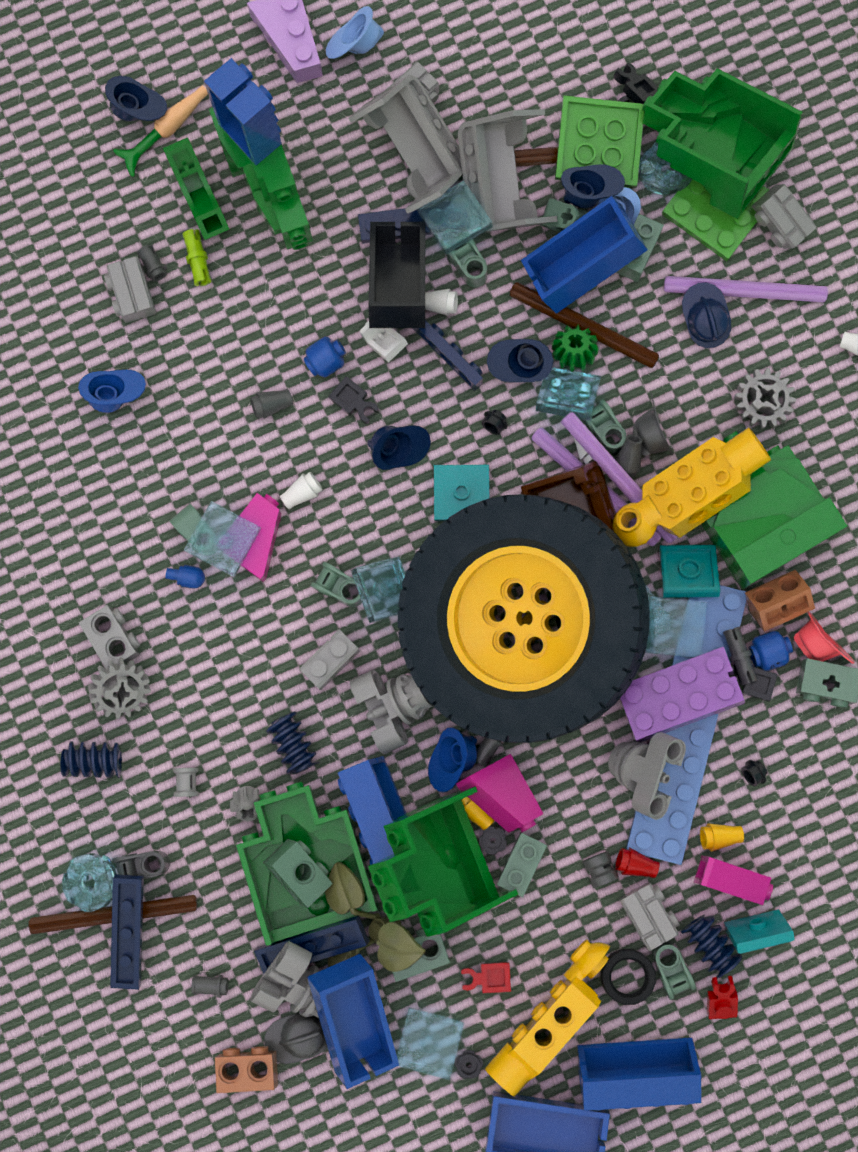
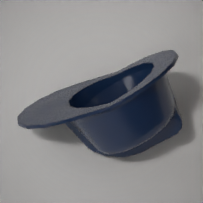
[105,76,167,122]
[561,164,625,209]
[682,282,731,348]
[487,339,554,382]
[367,425,431,470]

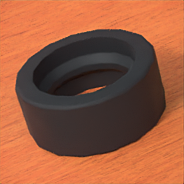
[600,949,656,1005]

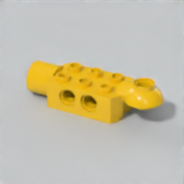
[613,427,771,547]
[484,939,610,1097]

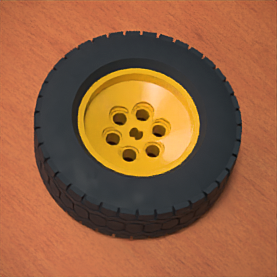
[398,495,650,743]

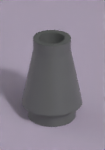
[250,389,293,419]
[615,434,643,477]

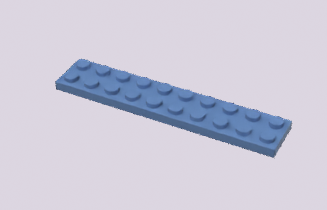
[626,585,747,865]

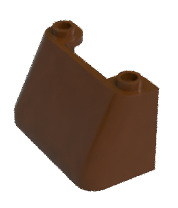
[521,461,616,530]

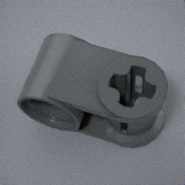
[112,851,170,879]

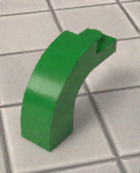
[163,137,229,240]

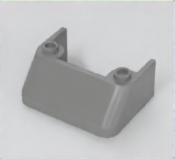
[348,75,462,214]
[458,109,558,233]

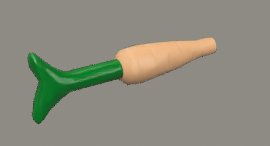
[113,85,208,177]

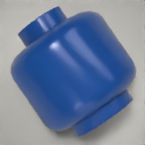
[304,336,346,378]
[748,631,793,671]

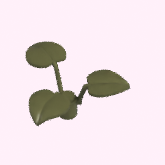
[325,862,426,972]

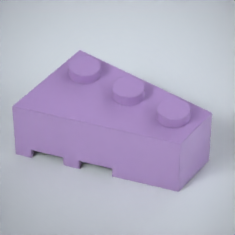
[247,0,323,83]

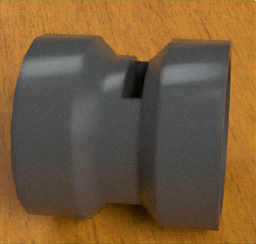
[582,851,619,888]

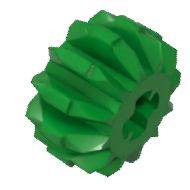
[551,324,599,372]

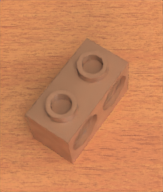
[745,570,815,632]
[215,1046,278,1093]

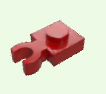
[461,962,511,993]
[707,976,738,1019]

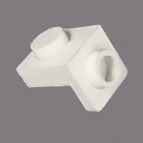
[360,321,408,363]

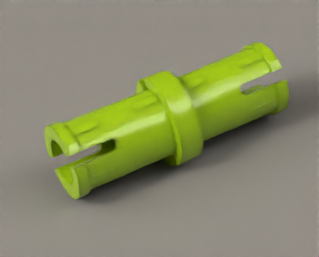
[182,229,212,286]

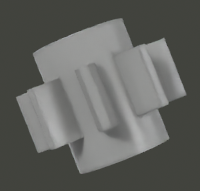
[230,786,260,821]

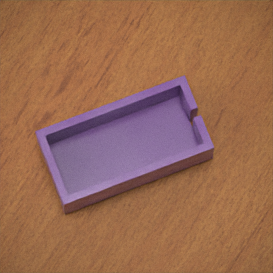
[620,646,745,742]

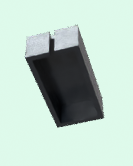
[368,222,425,328]

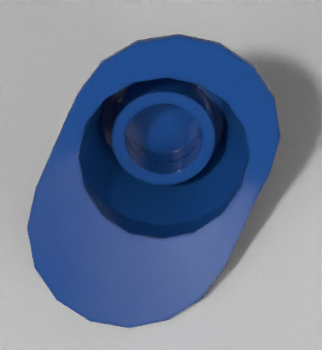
[78,369,146,413]
[428,728,477,792]

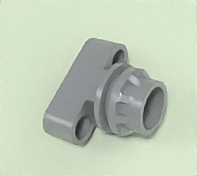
[350,670,434,754]
[608,732,686,820]
[250,941,319,1018]

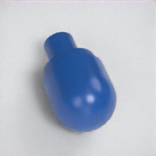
[165,565,205,589]

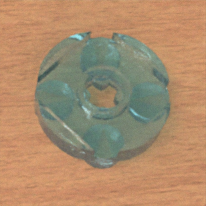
[639,142,692,195]
[62,853,117,912]

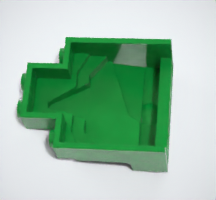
[642,68,803,219]
[209,107,313,250]
[701,431,848,590]
[236,781,380,946]
[368,786,518,937]

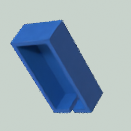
[204,58,282,165]
[521,196,648,314]
[338,756,406,865]
[307,954,399,1089]
[577,1038,701,1111]
[485,1091,610,1152]

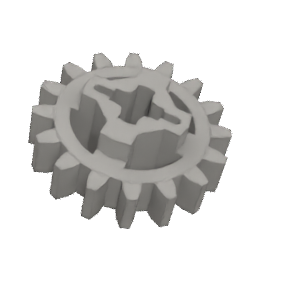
[734,368,796,429]
[88,658,151,719]

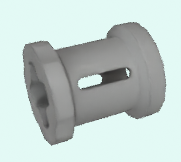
[173,768,199,797]

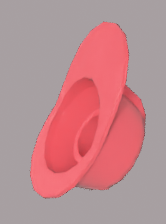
[794,612,855,664]

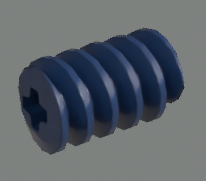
[266,711,321,775]
[60,741,122,778]
[680,914,742,979]

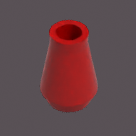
[615,847,660,878]

